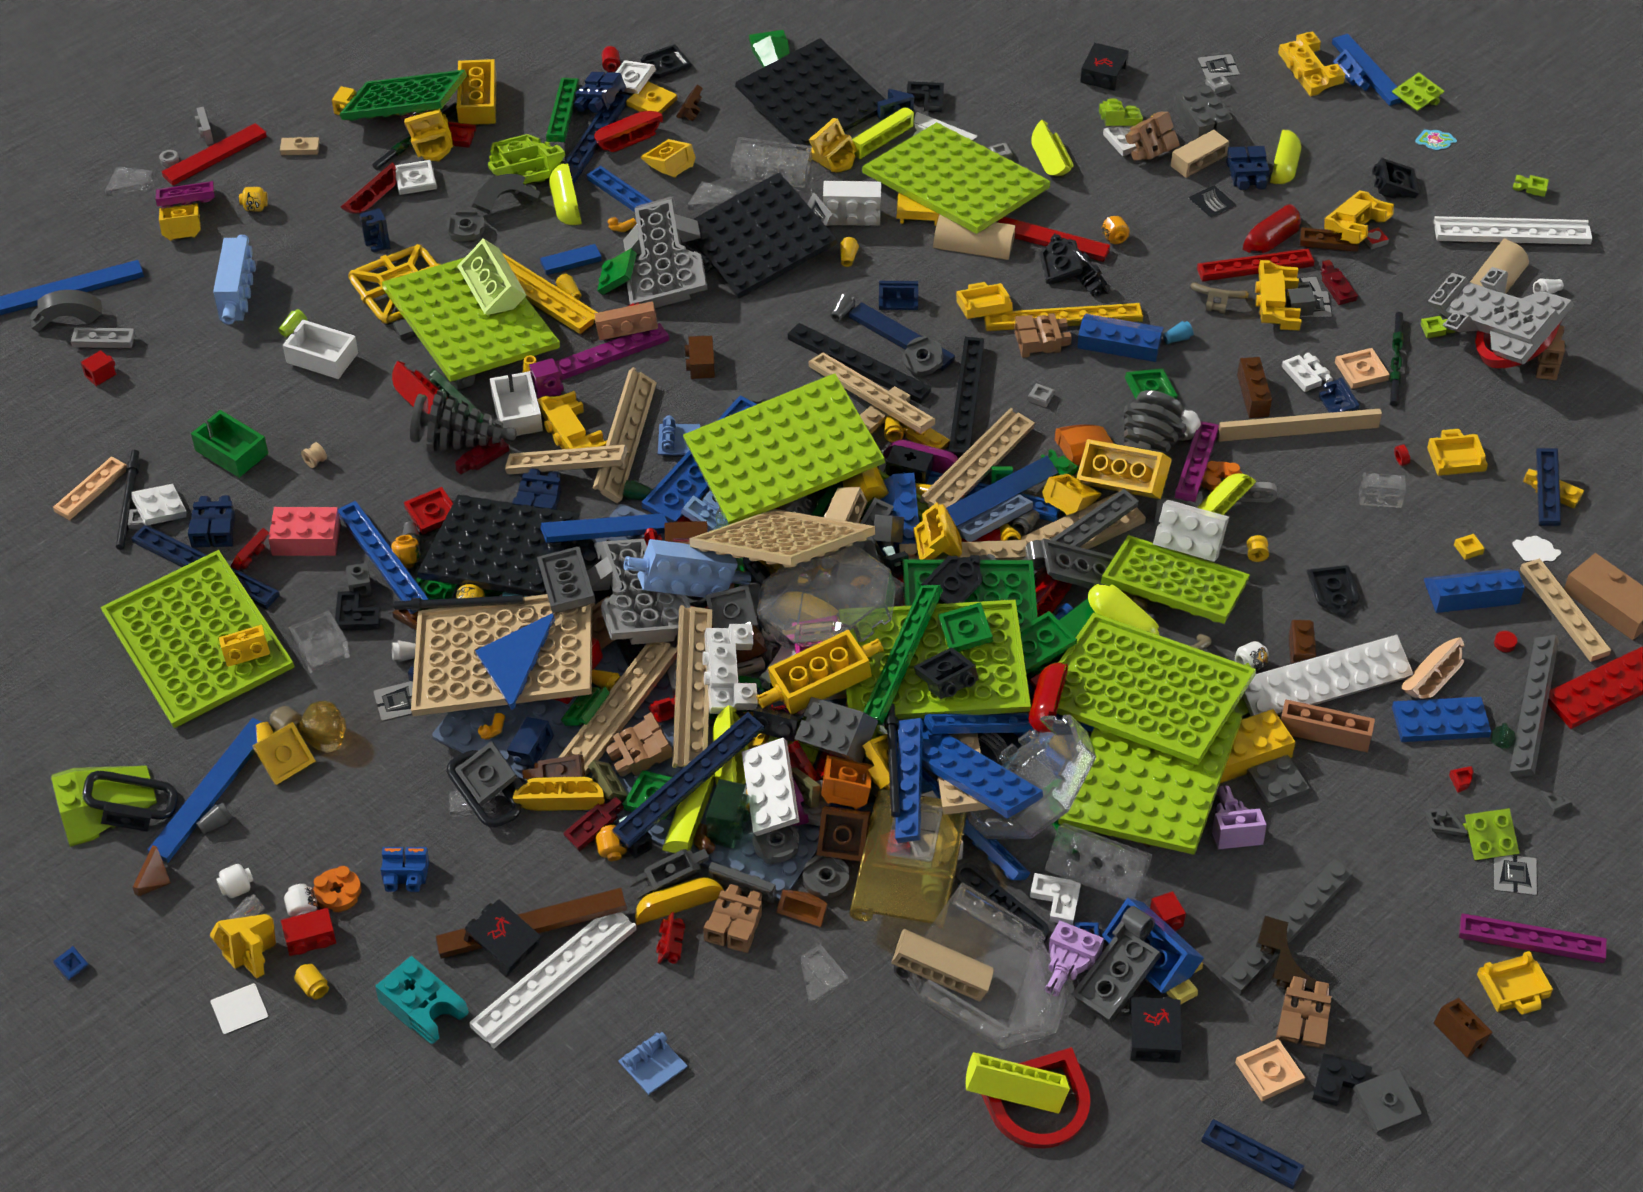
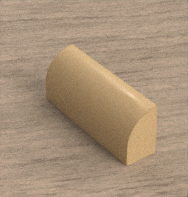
[933,215,1015,260]
[1470,239,1529,294]
[891,929,994,1002]

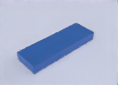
[540,244,602,275]

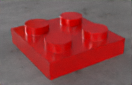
[404,487,453,535]

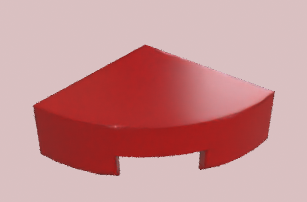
[1449,766,1473,793]

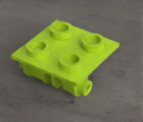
[1392,72,1445,111]
[1463,808,1520,861]

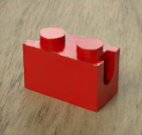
[281,908,337,956]

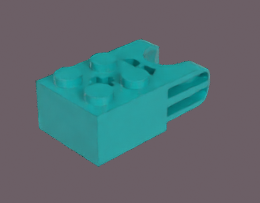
[375,955,469,1044]

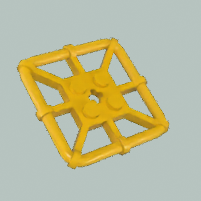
[348,244,441,324]

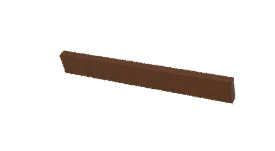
[436,888,627,959]

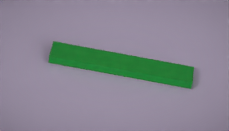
[546,78,579,142]

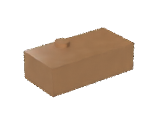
[1564,553,1643,640]

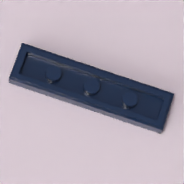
[1536,448,1561,526]
[1201,1119,1305,1189]

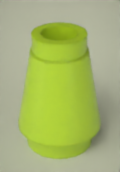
[278,309,308,337]

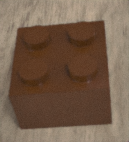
[817,805,871,862]

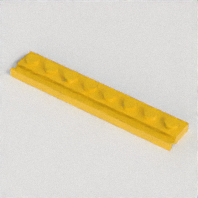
[502,253,598,334]

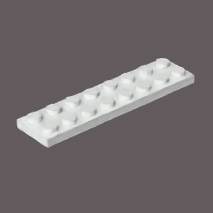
[1243,635,1413,716]

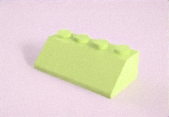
[457,239,527,315]

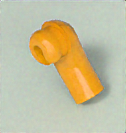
[608,217,637,232]
[478,713,505,740]

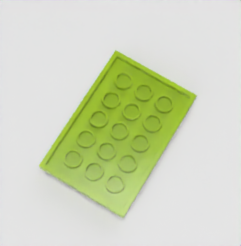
[1101,535,1250,624]

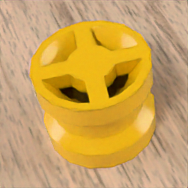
[1247,535,1269,562]

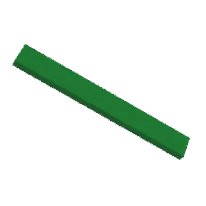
[863,585,943,725]

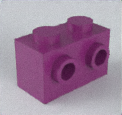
[529,358,564,399]

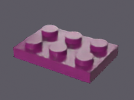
[156,181,215,208]

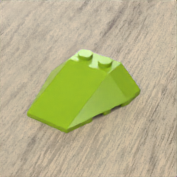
[488,134,565,185]
[51,765,157,847]

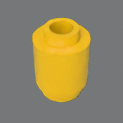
[294,964,329,1000]

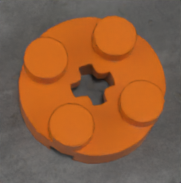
[1202,461,1243,493]
[313,866,362,912]

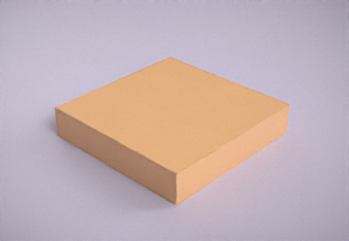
[1335,348,1390,389]
[1235,1039,1305,1102]

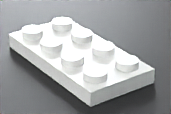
[742,738,799,836]

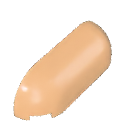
[1402,637,1465,699]

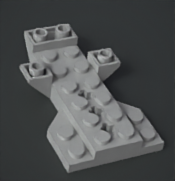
[623,196,708,308]
[1428,267,1574,364]
[587,539,691,644]

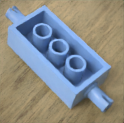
[213,234,256,325]
[624,539,751,598]

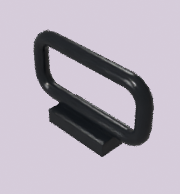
[446,750,524,828]
[82,771,178,832]

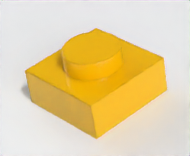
[1454,534,1485,560]

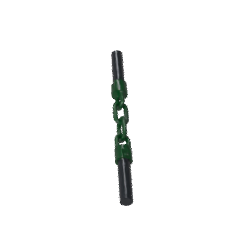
[372,102,457,170]
[1390,312,1404,407]

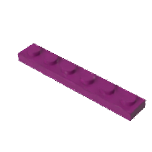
[555,323,669,381]
[1175,421,1219,502]
[1459,913,1607,963]

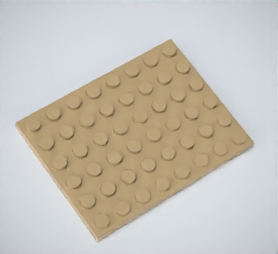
[411,591,593,716]

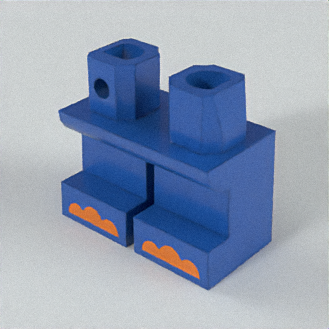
[381,847,429,892]

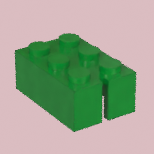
[191,410,269,478]

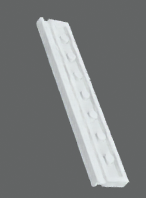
[1434,216,1592,245]
[469,912,637,1049]

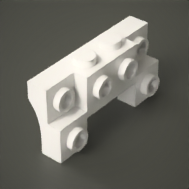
[702,624,758,714]

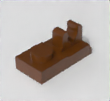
[676,84,703,121]

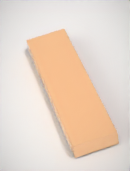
[53,456,127,521]

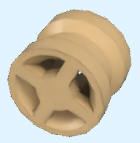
[301,442,327,468]

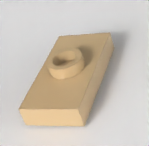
[280,137,320,155]

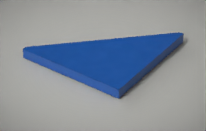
[475,614,555,710]

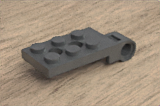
[1072,906,1162,1023]

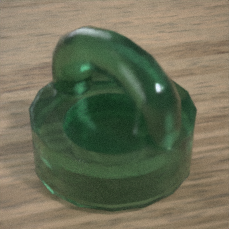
[1491,723,1515,748]

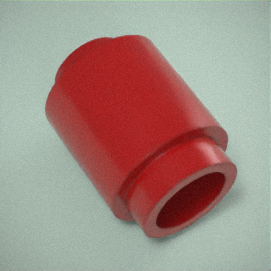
[601,46,620,72]

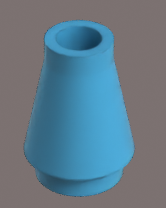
[1162,321,1194,345]

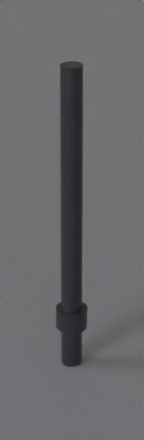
[116,450,140,550]
[394,595,525,611]
[884,703,900,818]

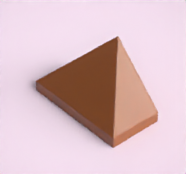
[133,845,171,896]
[776,890,828,927]

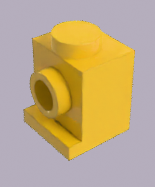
[332,86,357,115]

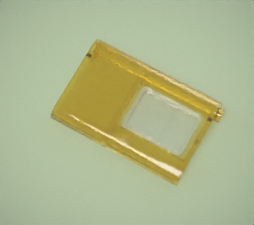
[849,789,967,929]

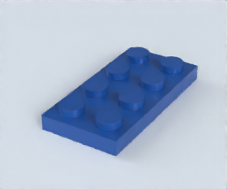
[1392,697,1491,742]

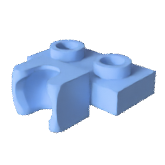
[681,491,727,532]

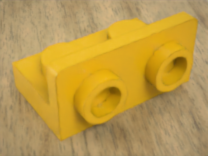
[219,625,270,667]

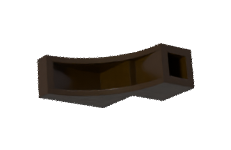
[1256,916,1317,993]

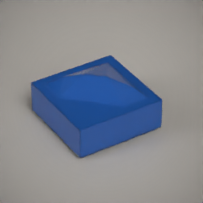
[53,946,88,981]

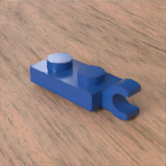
[1333,49,1370,91]

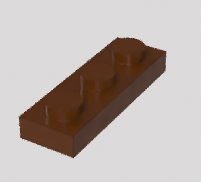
[1300,227,1359,252]

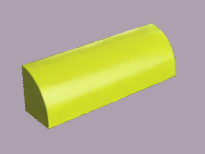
[852,108,914,159]
[662,774,715,853]
[966,1052,1070,1114]

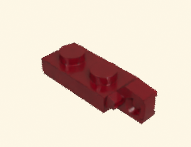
[1321,260,1358,305]
[455,437,509,475]
[563,796,624,852]

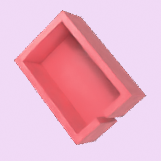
[268,507,341,556]

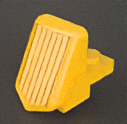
[404,109,453,162]
[805,118,857,173]
[913,502,962,560]
[210,914,276,979]

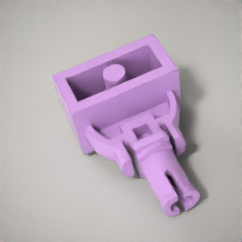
[1212,786,1266,849]
[1045,920,1104,996]

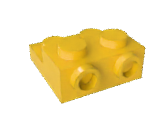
[862,733,898,791]

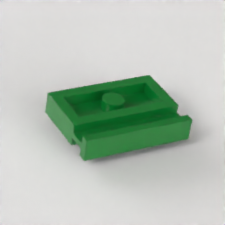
[561,687,610,726]

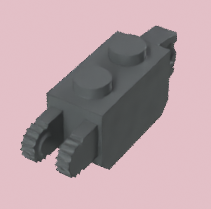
[628,849,709,900]

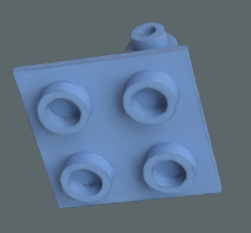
[658,415,700,455]
[618,1032,688,1095]

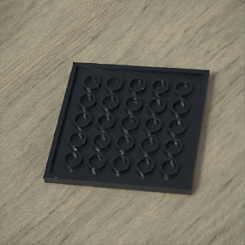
[735,38,886,154]
[691,172,838,299]
[418,495,580,596]

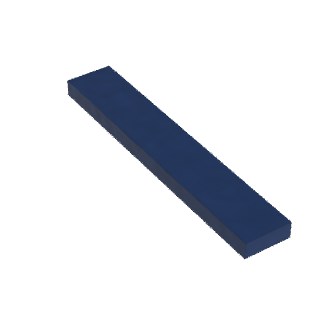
[849,302,955,371]

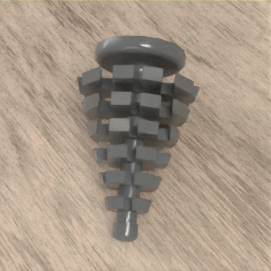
[410,390,517,452]
[1123,390,1187,455]

